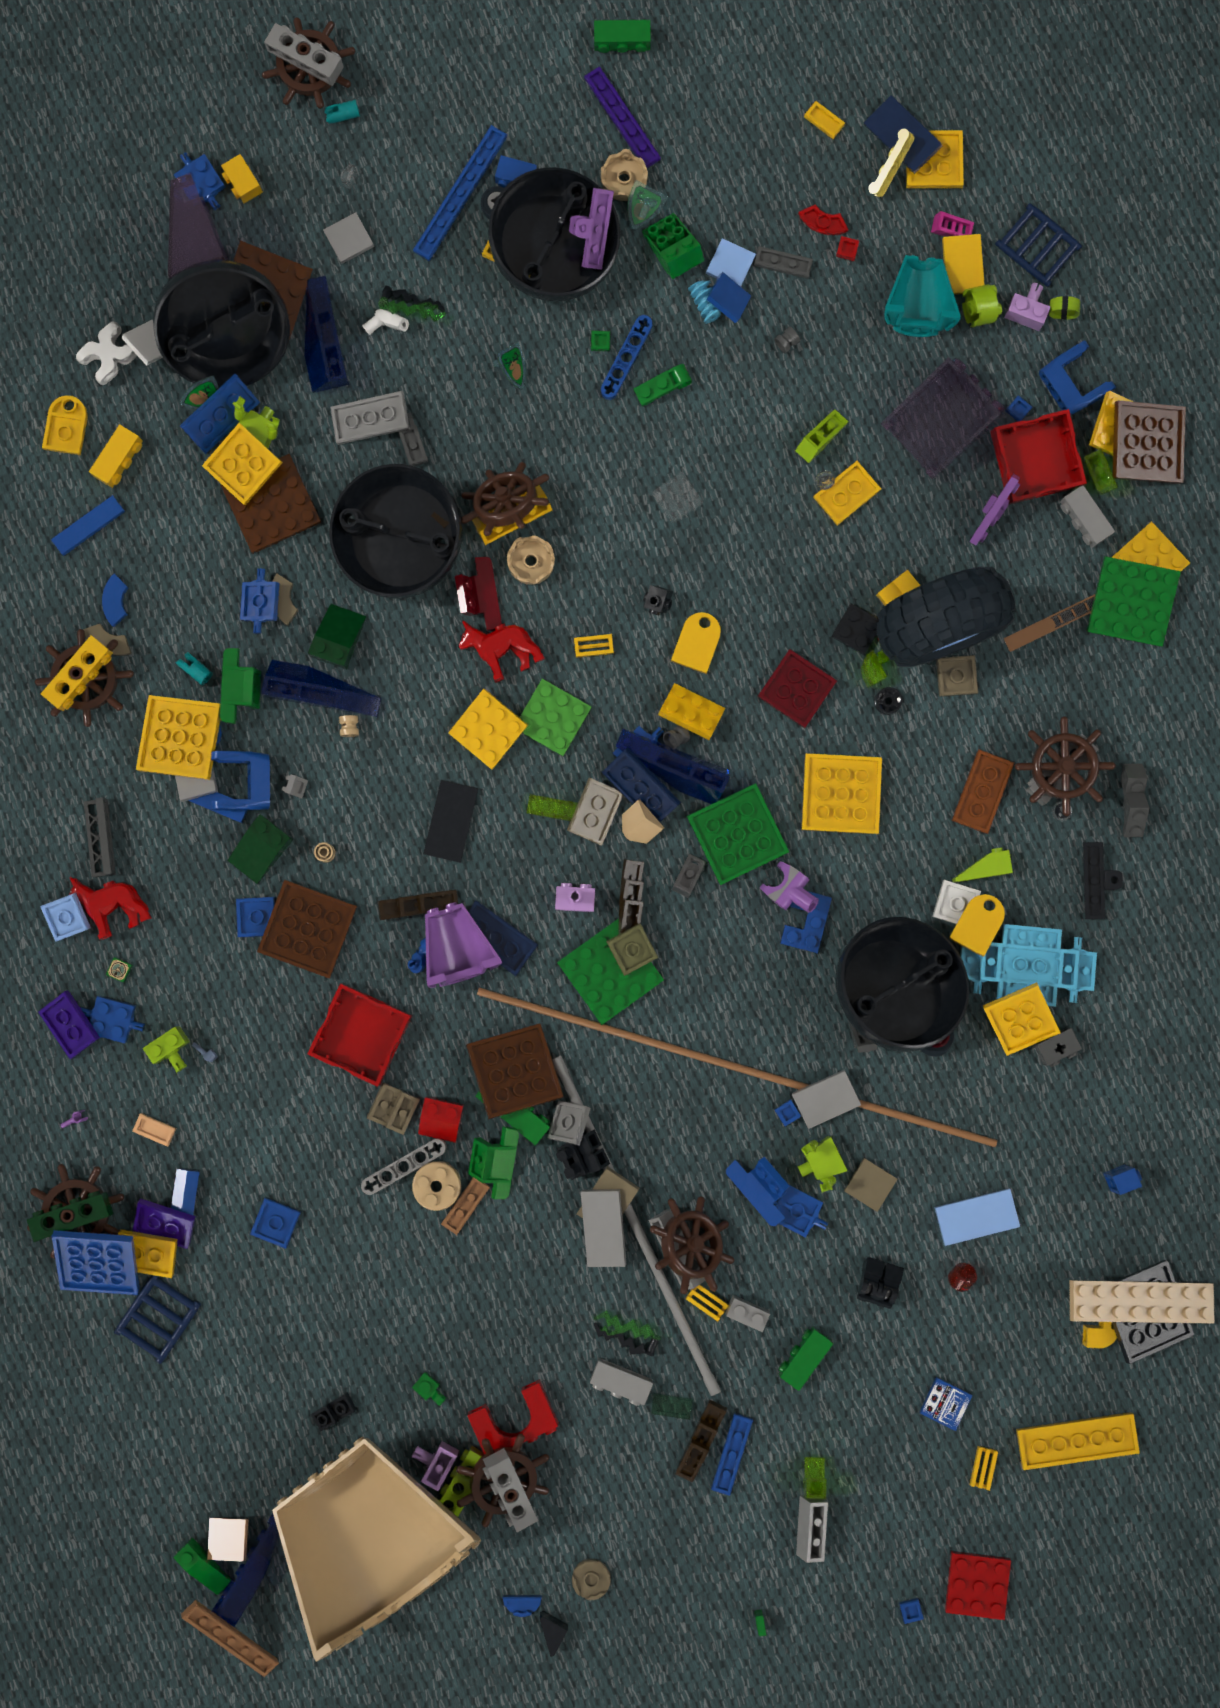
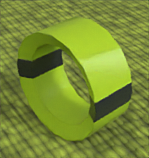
[1049,296,1080,320]

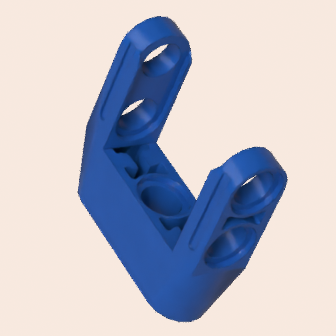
[1039,340,1116,415]
[211,751,270,811]

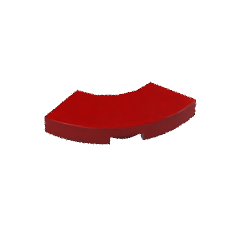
[798,204,849,235]

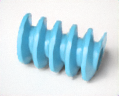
[688,280,721,324]

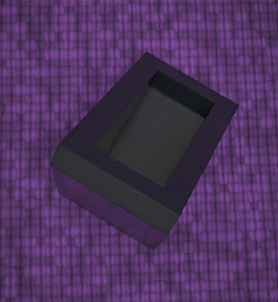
[540,1611,568,1657]

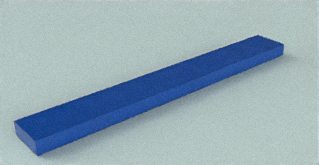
[413,125,507,261]

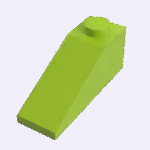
[795,409,849,463]
[952,847,1013,883]

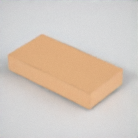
[132,1113,177,1147]

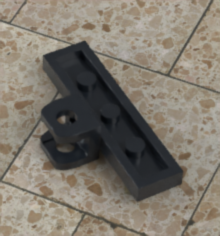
[1082,842,1123,919]

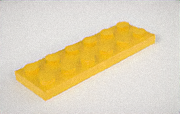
[1016,1412,1140,1470]

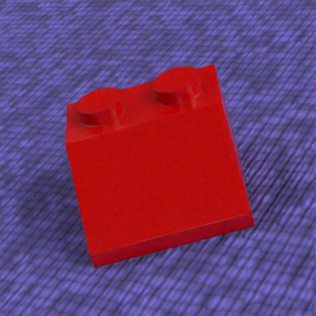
[418,1096,464,1143]

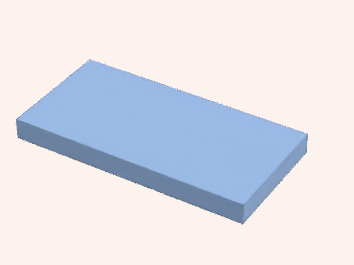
[934,1188,1020,1246]

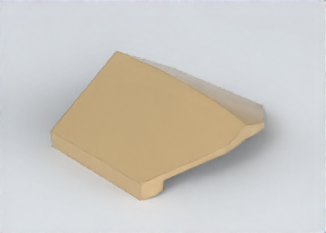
[622,799,664,844]

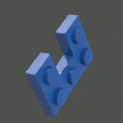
[780,891,832,953]

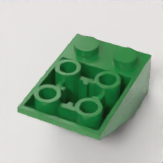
[642,213,704,279]

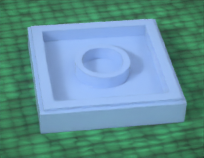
[706,238,756,287]
[40,893,91,942]

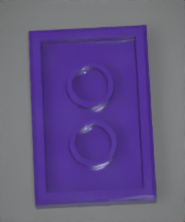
[38,990,100,1059]
[132,1198,196,1249]

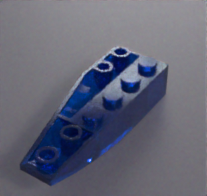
[304,276,350,393]
[261,660,381,717]
[616,728,730,804]
[212,1513,279,1627]

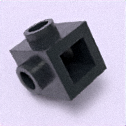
[643,585,673,616]

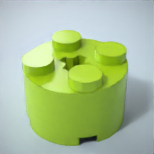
[962,284,1002,327]

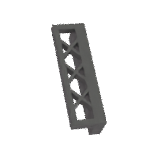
[84,797,116,877]

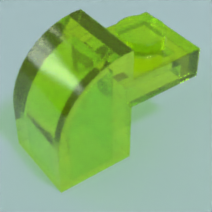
[861,650,890,688]
[803,1457,826,1499]

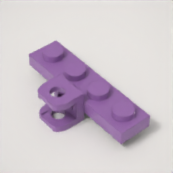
[569,188,614,269]
[970,473,1020,545]

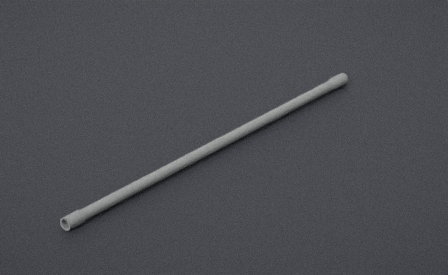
[552,1056,721,1396]

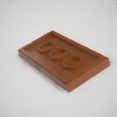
[951,750,1014,834]

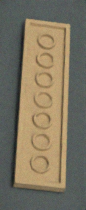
[1069,1280,1215,1323]

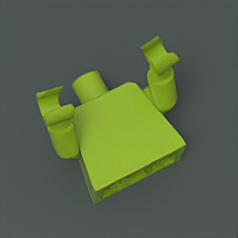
[232,396,280,448]
[798,1136,847,1192]

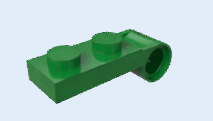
[633,364,692,407]

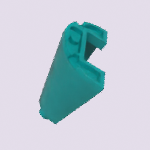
[884,255,960,337]

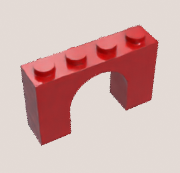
[467,1379,559,1455]

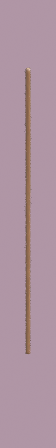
[477,988,997,1147]

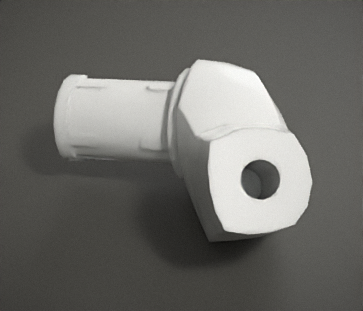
[362,309,409,335]

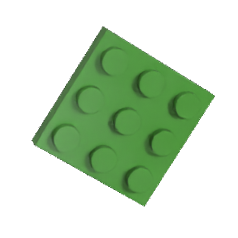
[520,679,592,757]

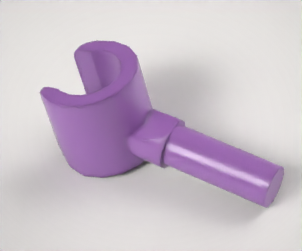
[61,1110,88,1128]

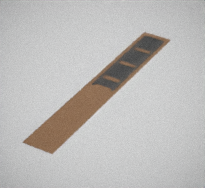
[1004,594,1095,652]

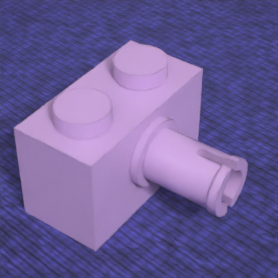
[1004,283,1050,331]
[555,883,595,912]
[412,1441,459,1491]

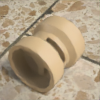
[339,715,359,737]
[314,842,336,863]

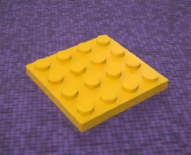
[136,695,220,780]
[801,753,882,834]

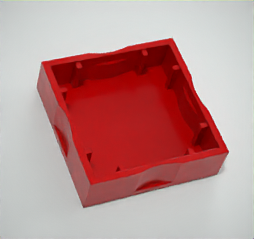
[990,409,1087,505]
[307,983,413,1087]

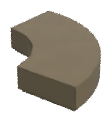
[273,574,298,626]
[83,624,132,656]

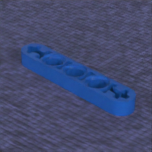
[601,315,652,400]

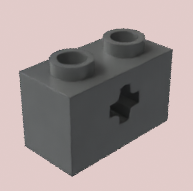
[1034,1028,1082,1067]

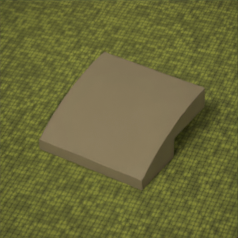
[367,1082,420,1135]

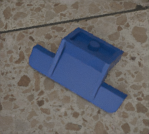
[726,1157,790,1226]

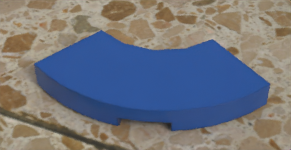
[102,573,128,627]

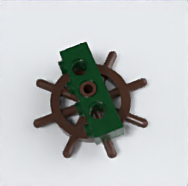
[26,1164,124,1259]

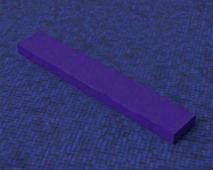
[584,66,661,168]

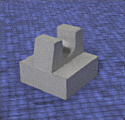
[282,774,308,798]

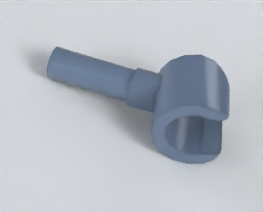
[192,1042,218,1062]

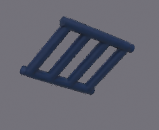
[995,203,1082,287]
[114,1275,201,1364]

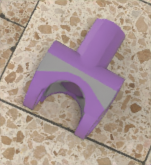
[760,861,819,913]

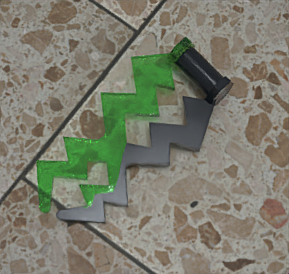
[378,285,446,322]
[594,1310,661,1356]

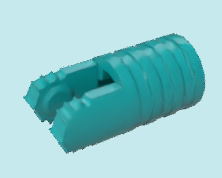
[324,99,360,124]
[175,652,213,686]

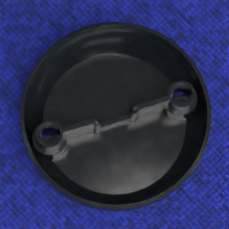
[488,167,621,301]
[153,260,290,389]
[329,464,463,599]
[836,917,969,1052]

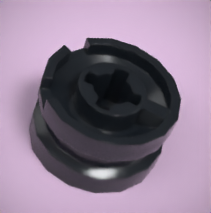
[874,687,903,715]

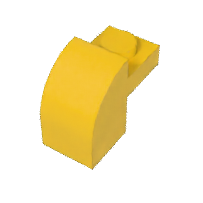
[1082,1322,1117,1348]

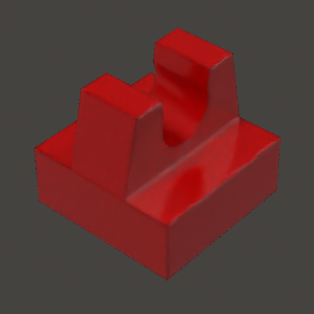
[836,236,859,261]

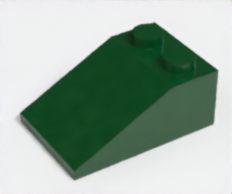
[308,604,366,670]
[227,814,294,884]

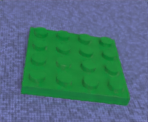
[1086,556,1181,647]
[687,783,789,885]
[557,918,664,1025]

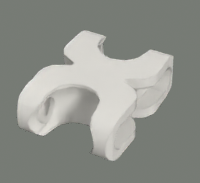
[76,322,137,385]

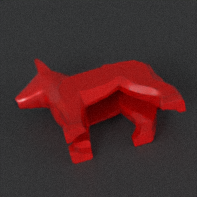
[458,621,545,683]
[69,877,152,940]

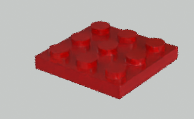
[945,1551,1011,1620]

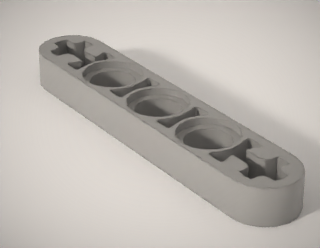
[361,1138,447,1195]

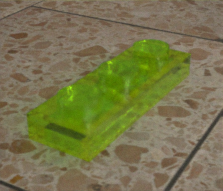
[526,794,578,822]

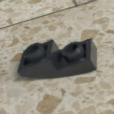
[311,1392,357,1432]

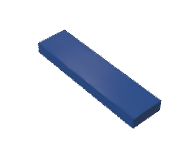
[51,495,125,556]
[711,1413,753,1496]

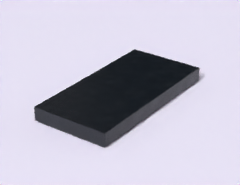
[423,780,478,863]

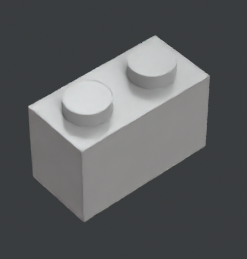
[725,1295,770,1332]

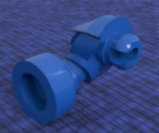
[408,937,426,973]

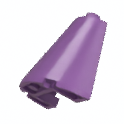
[425,902,502,988]

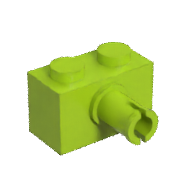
[142,1026,190,1073]

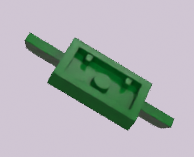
[220,648,261,724]
[468,1126,519,1200]

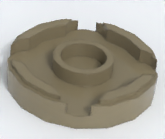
[572,1558,611,1600]

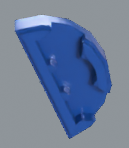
[503,1595,542,1617]

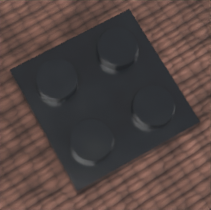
[831,603,879,656]

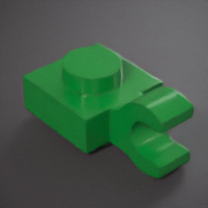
[412,1372,446,1406]

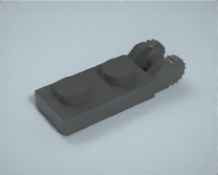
[399,412,428,467]

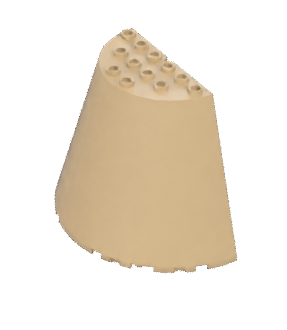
[272,1437,481,1662]

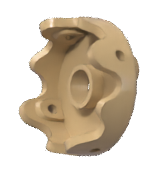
[601,149,648,201]
[507,536,555,585]
[412,1161,461,1211]

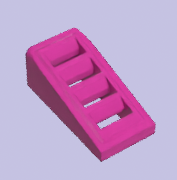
[931,211,974,237]

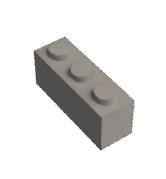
[1060,485,1115,548]
[590,1358,653,1406]
[796,1495,828,1563]

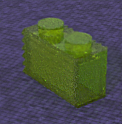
[1084,449,1118,495]

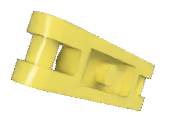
[869,129,914,197]

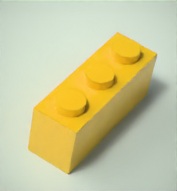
[89,424,143,488]

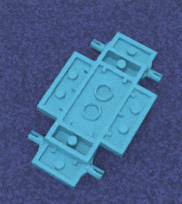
[960,924,1097,1007]

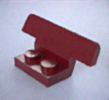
[455,557,502,631]

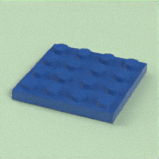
[52,1231,140,1295]

